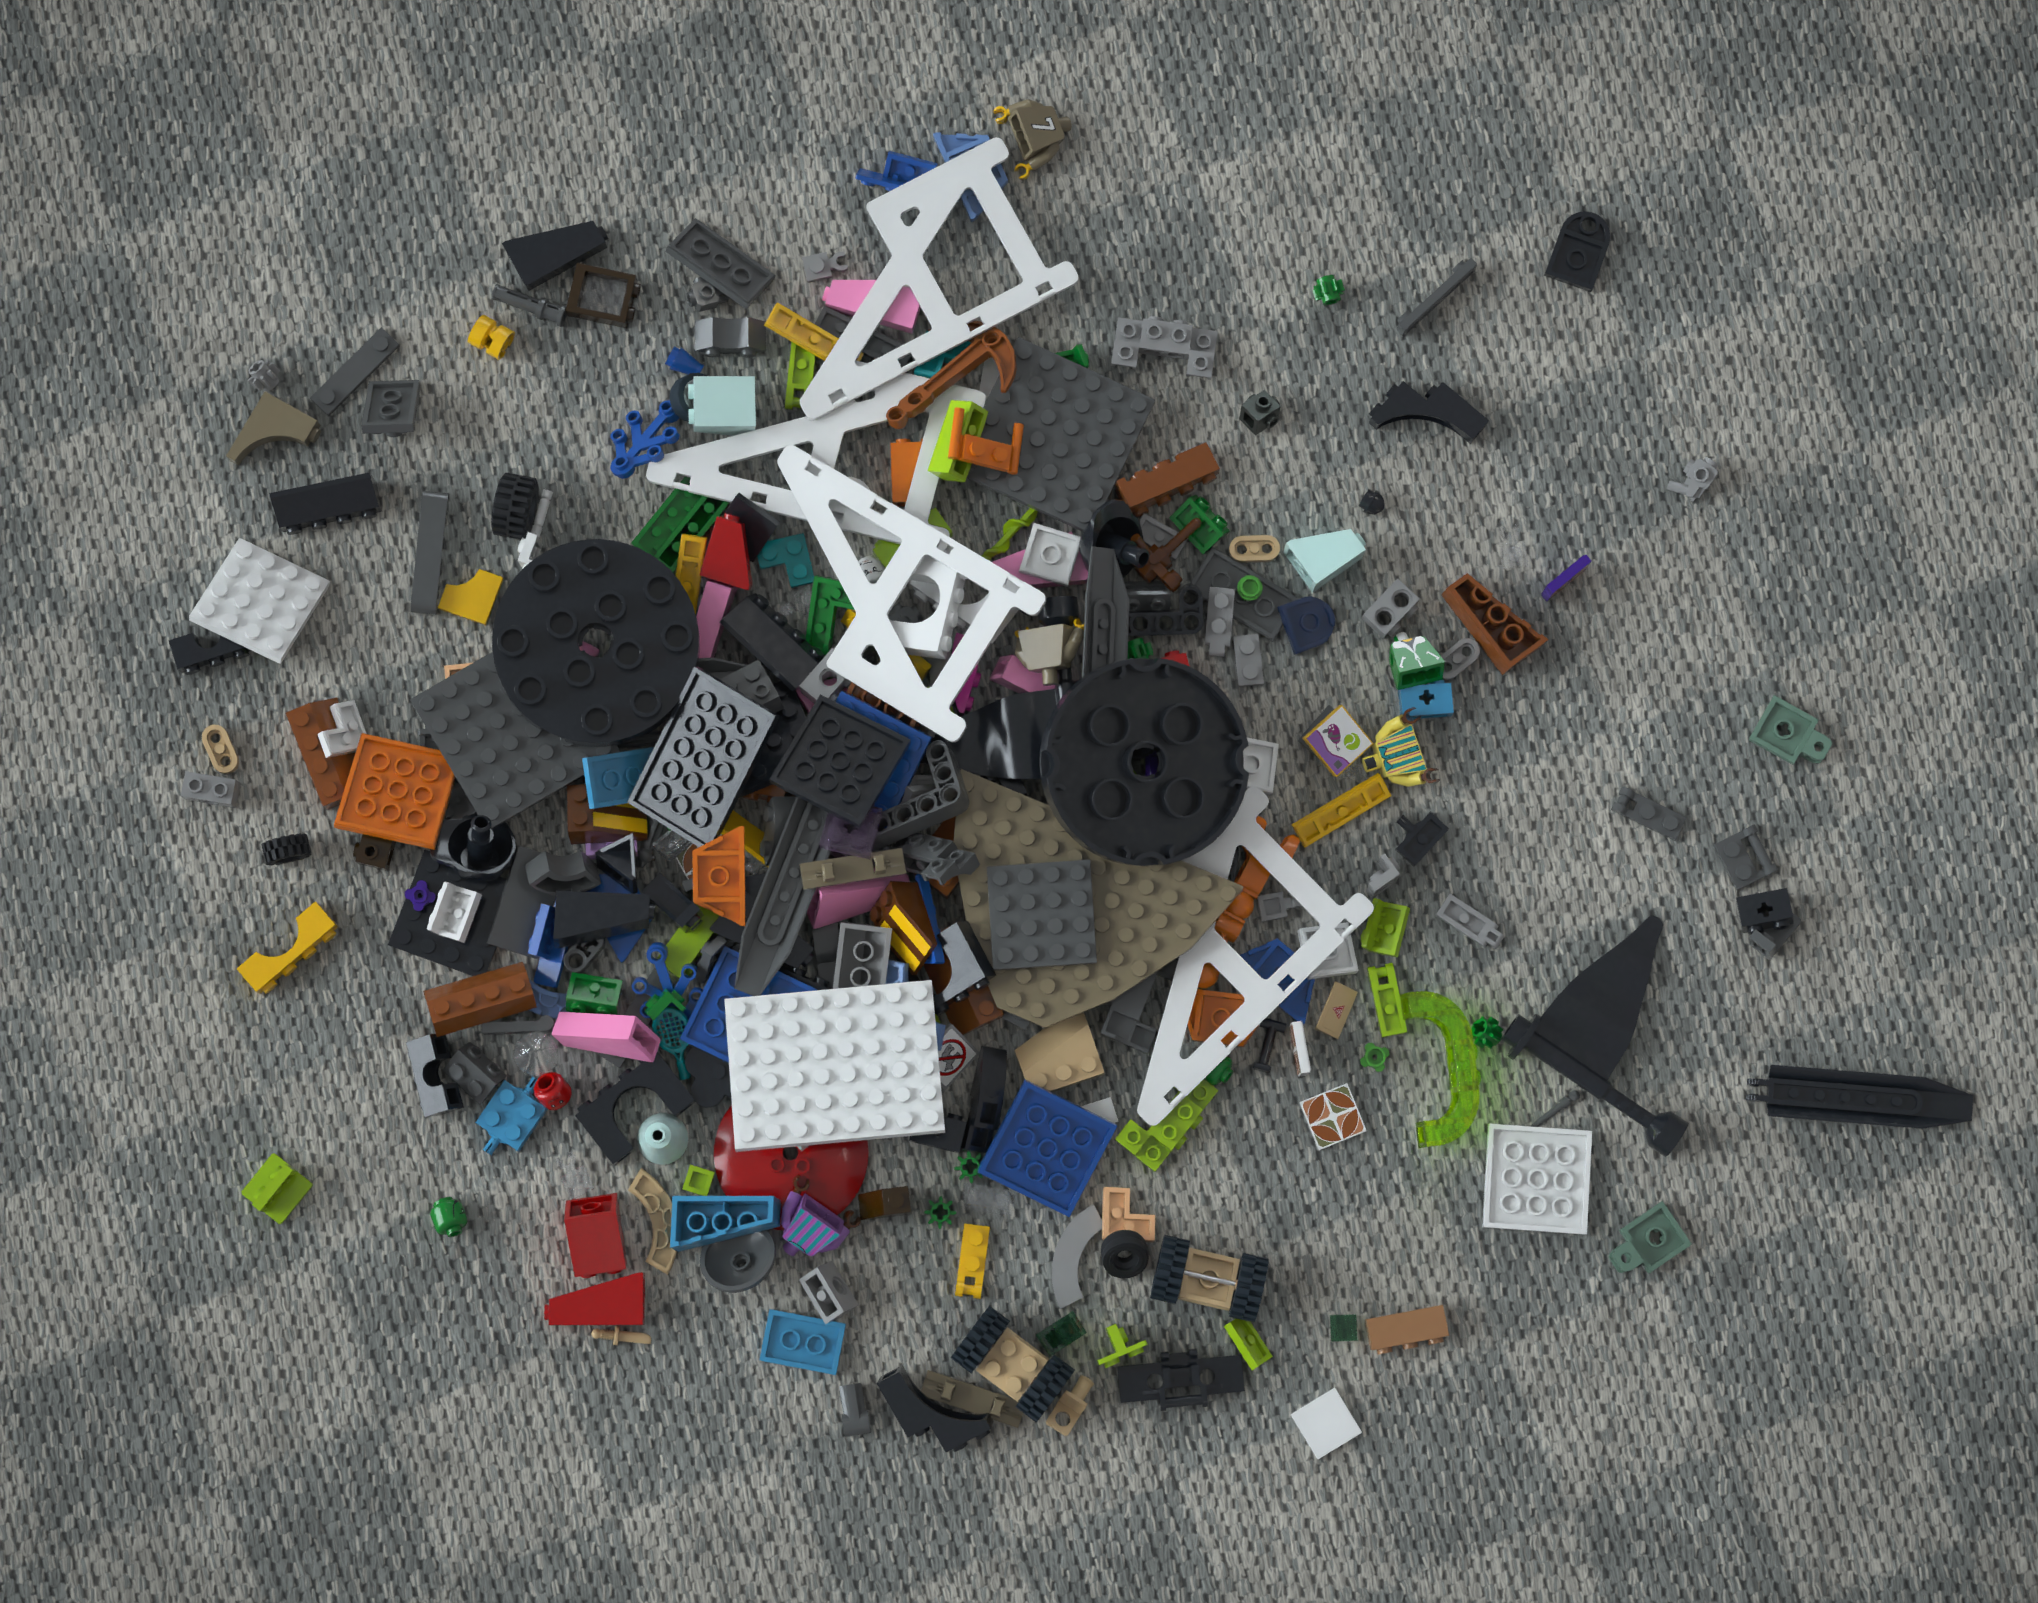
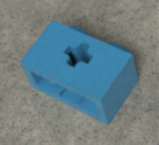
[1398,680,1454,719]

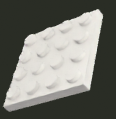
[189,538,330,664]
[1482,1124,1592,1235]

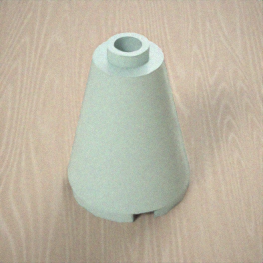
[637,1113,688,1165]

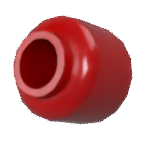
[534,1072,572,1110]

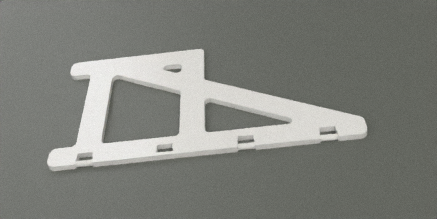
[800,137,1078,420]
[646,361,986,552]
[777,445,1046,742]
[1137,786,1374,1126]

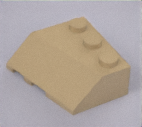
[1014,1013,1105,1092]

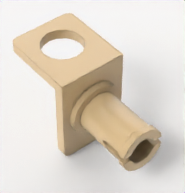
[1046,1375,1094,1436]

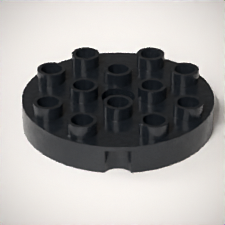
[492,539,700,747]
[1040,658,1249,866]

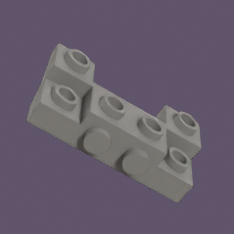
[1111,316,1218,380]

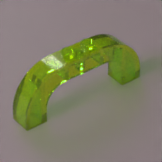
[1400,991,1481,1149]

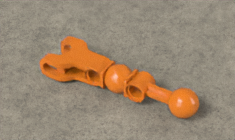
[1198,815,1300,989]

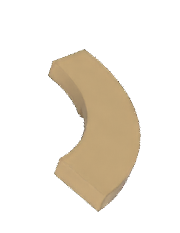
[628,1168,677,1275]

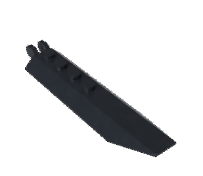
[1746,1065,1973,1129]

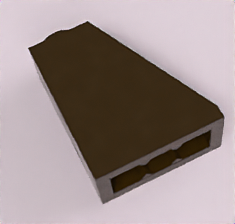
[858,1186,912,1220]

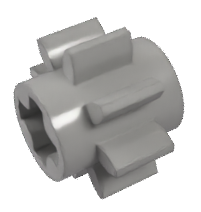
[248,360,280,391]

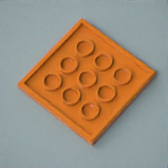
[334,733,456,850]

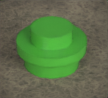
[1237,575,1263,601]

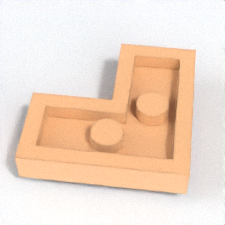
[1102,1187,1155,1242]

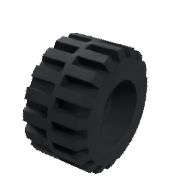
[491,472,539,540]

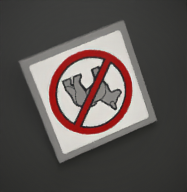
[938,1023,980,1090]

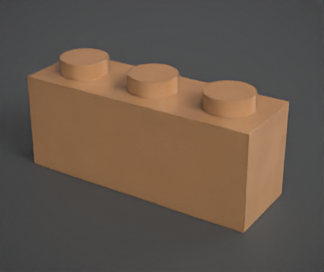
[1365,1305,1449,1354]

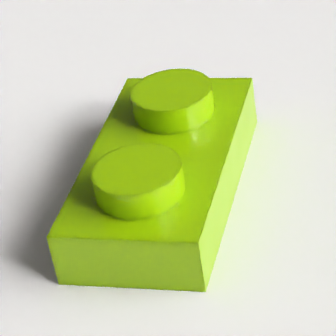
[1224,1318,1273,1370]

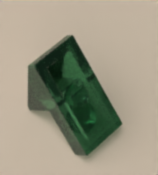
[1036,1311,1087,1357]

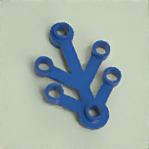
[610,400,680,479]
[632,942,703,1038]

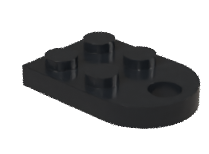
[1544,211,1610,292]

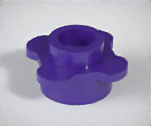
[405,880,436,911]

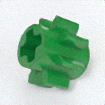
[1313,275,1345,306]
[1127,638,1154,659]
[1470,1016,1503,1049]
[954,1151,983,1184]
[924,1196,957,1229]

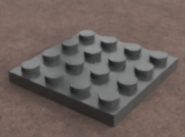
[987,859,1097,971]

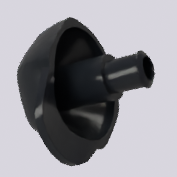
[1079,499,1149,578]
[430,815,517,882]

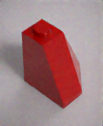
[699,513,752,590]

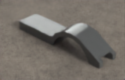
[812,922,839,988]

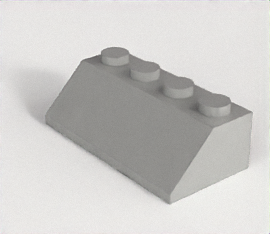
[833,922,892,989]

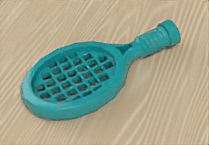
[652,1006,691,1080]

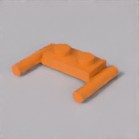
[948,407,1024,475]

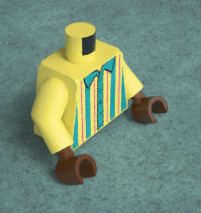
[1362,707,1440,787]

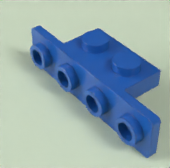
[855,151,938,191]
[528,899,569,988]

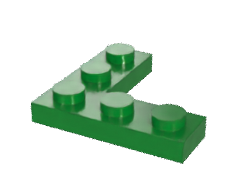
[806,575,855,655]

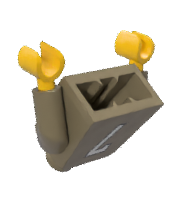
[994,99,1072,180]

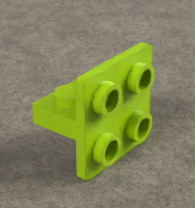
[241,1153,313,1224]
[1097,1324,1148,1368]

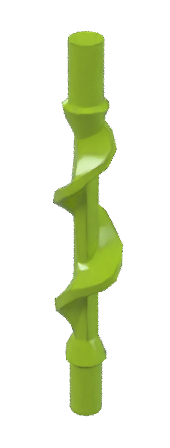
[981,508,1038,561]

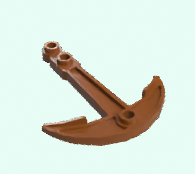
[886,320,1017,429]

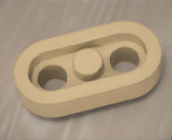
[1229,535,1280,563]
[202,725,239,774]

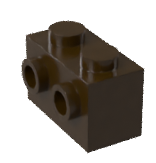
[353,834,396,871]

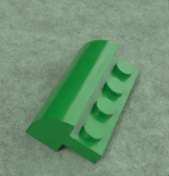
[630,476,730,572]

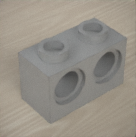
[1361,578,1420,639]

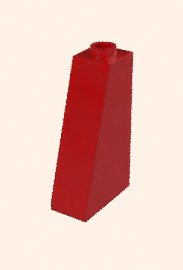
[544,1272,645,1325]

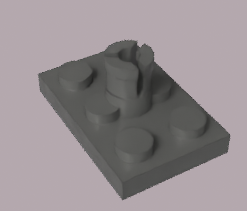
[361,380,420,437]

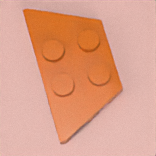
[692,826,746,926]
[1187,989,1260,1047]

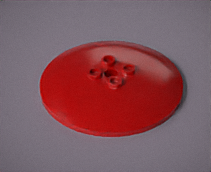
[714,1105,869,1231]

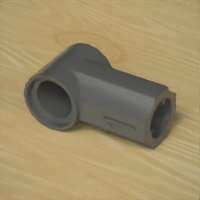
[839,1383,871,1437]

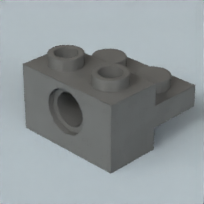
[720,660,784,713]

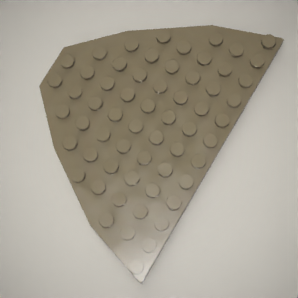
[954,769,1244,1028]

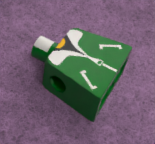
[1389,632,1445,690]

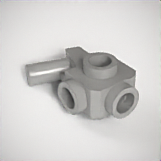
[1667,456,1719,502]

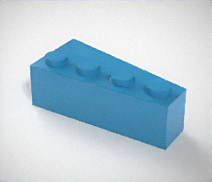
[670,1196,781,1252]

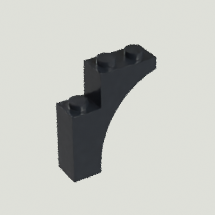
[1369,381,1489,444]
[877,1365,994,1452]

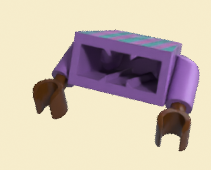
[781,1175,861,1256]

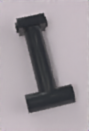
[1253,1018,1287,1073]

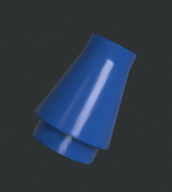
[665,346,704,374]

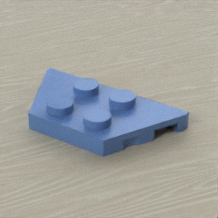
[933,132,1008,222]

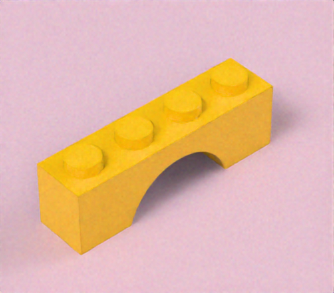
[237,901,338,994]

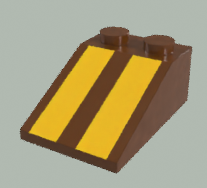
[567,784,648,845]
[870,881,937,975]

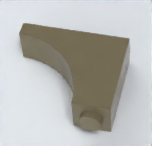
[226,392,321,466]

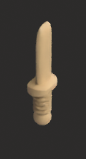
[591,1326,651,1345]

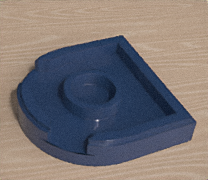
[1277,596,1335,655]

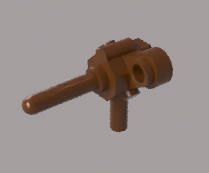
[1131,518,1201,593]

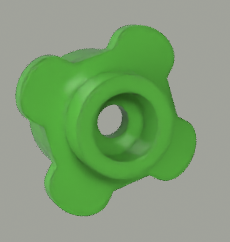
[1360,1043,1389,1072]

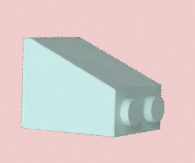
[688,376,756,436]
[1283,529,1366,593]

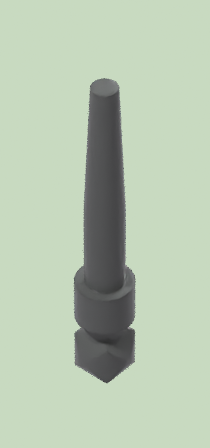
[1531,1090,1580,1127]

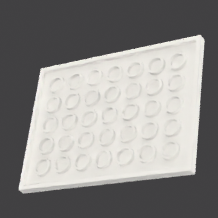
[724,980,945,1152]

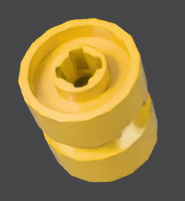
[468,314,515,360]

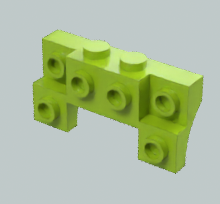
[1115,1079,1218,1172]

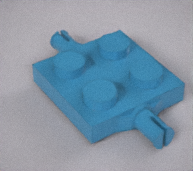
[475,1077,548,1156]

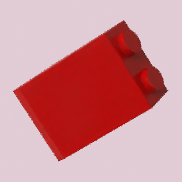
[564,1193,627,1278]

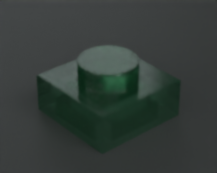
[1330,1314,1357,1342]

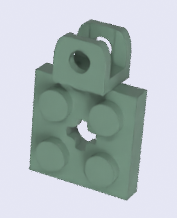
[1748,695,1832,765]
[1608,1201,1692,1273]

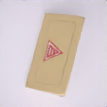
[1315,981,1358,1039]

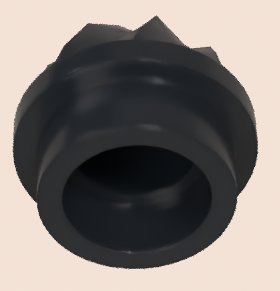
[1359,489,1385,515]

